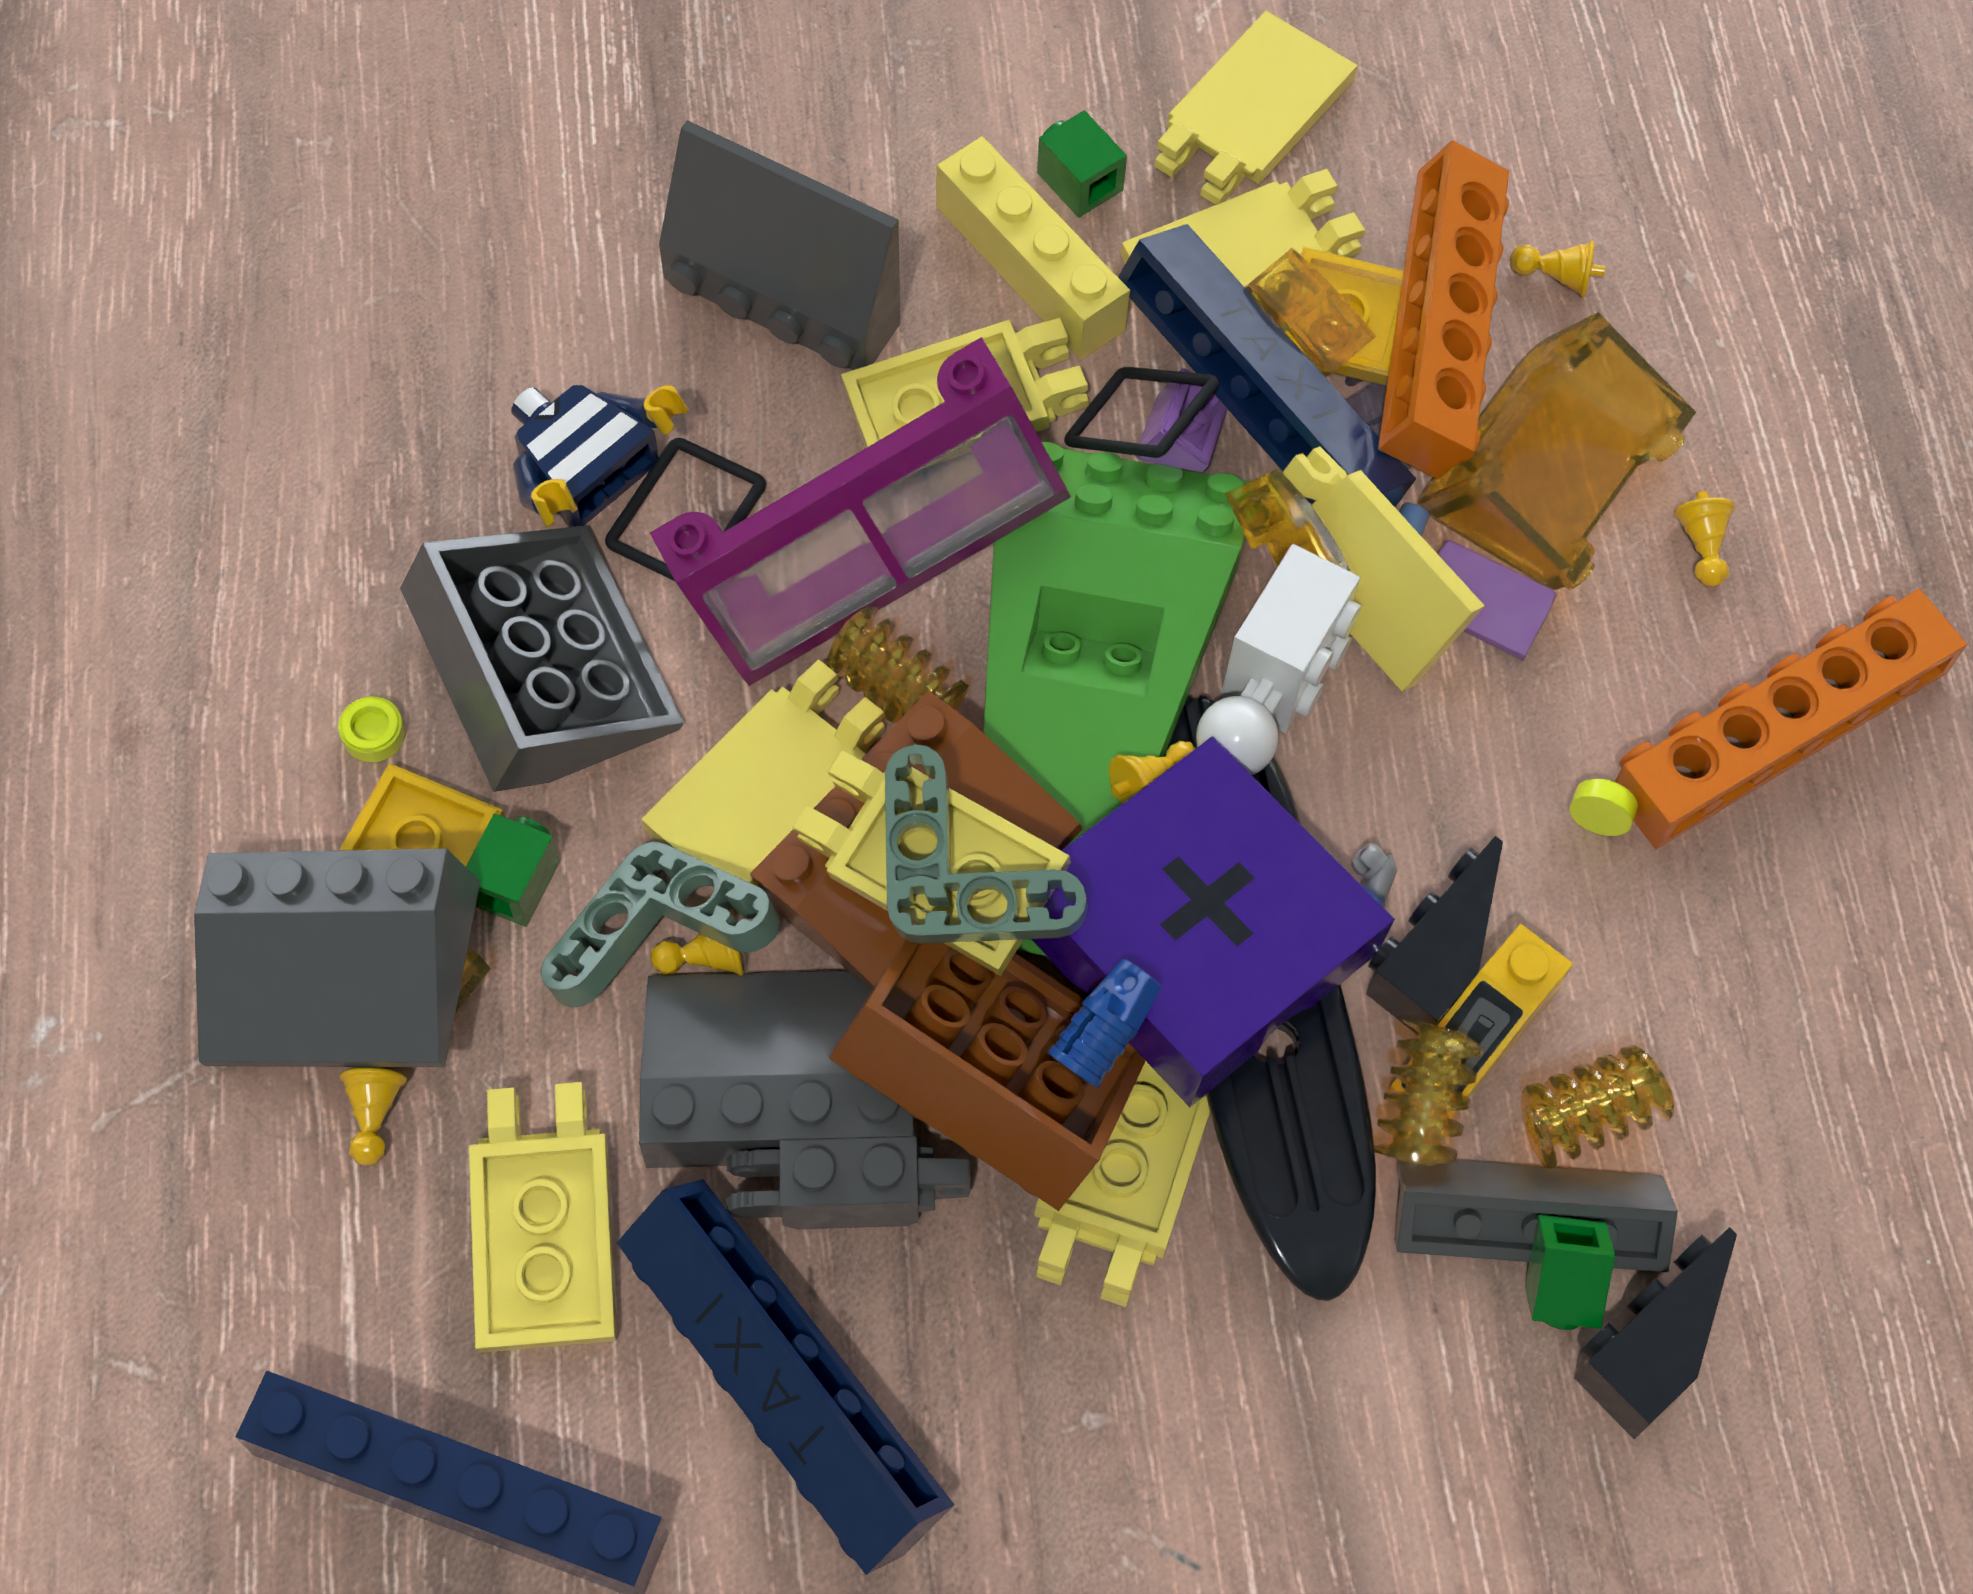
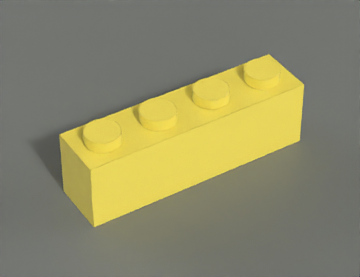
[936,136,1130,360]

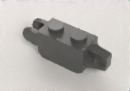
[727,1136,970,1229]

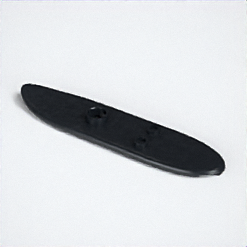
[1164,695,1376,1301]

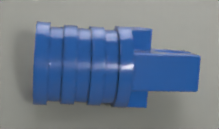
[1047,959,1162,1089]

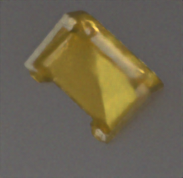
[1417,312,1696,590]

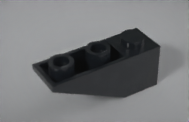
[1366,836,1503,1041]
[1574,1227,1737,1439]

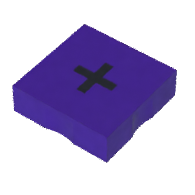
[1031,736,1395,1108]

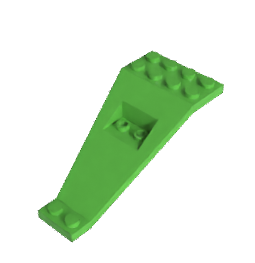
[983,442,1258,956]

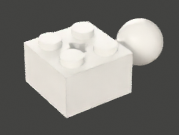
[1196,544,1362,775]

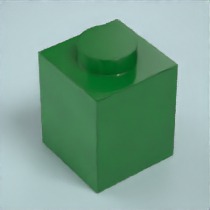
[1037,110,1127,218]
[466,813,560,927]
[1525,1214,1615,1330]

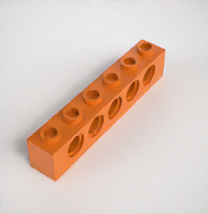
[1378,140,1509,479]
[1615,588,1968,850]

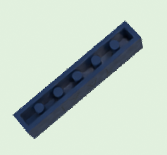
[1118,224,1416,507]
[616,1179,955,1575]
[235,1370,669,1594]

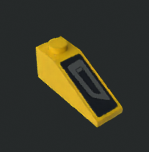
[1389,923,1573,1132]

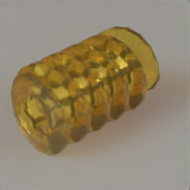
[827,605,969,723]
[1374,1018,1484,1166]
[1521,1045,1674,1169]

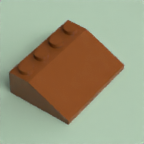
[750,690,1082,990]
[829,939,1145,1211]

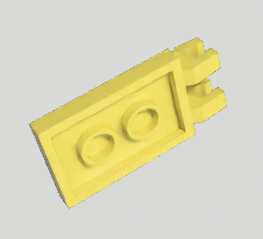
[1154,10,1358,205]
[1121,169,1365,307]
[841,317,1089,474]
[1251,446,1485,692]
[641,659,885,888]
[792,750,1071,976]
[1034,1061,1210,1307]
[469,1082,617,1353]

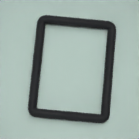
[1064,367,1219,458]
[605,438,766,581]

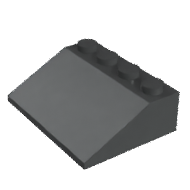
[659,120,900,370]
[400,525,684,792]
[194,848,480,1067]
[639,971,913,1168]

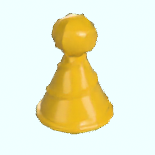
[1510,240,1606,298]
[1674,491,1735,587]
[1108,741,1196,804]
[650,913,745,976]
[339,1067,407,1166]

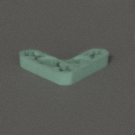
[885,744,1088,944]
[540,842,781,1008]

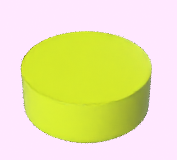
[338,696,405,763]
[1569,779,1638,836]

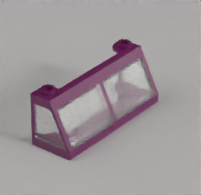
[650,337,1071,686]

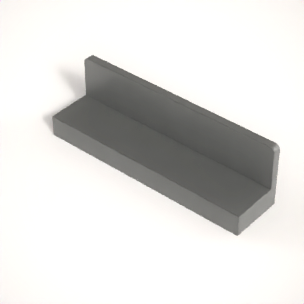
[1394,1156,1678,1272]

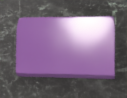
[1135,368,1227,472]
[1438,540,1557,660]

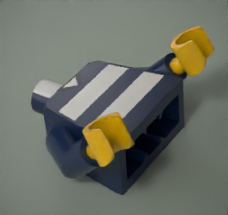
[511,385,689,527]

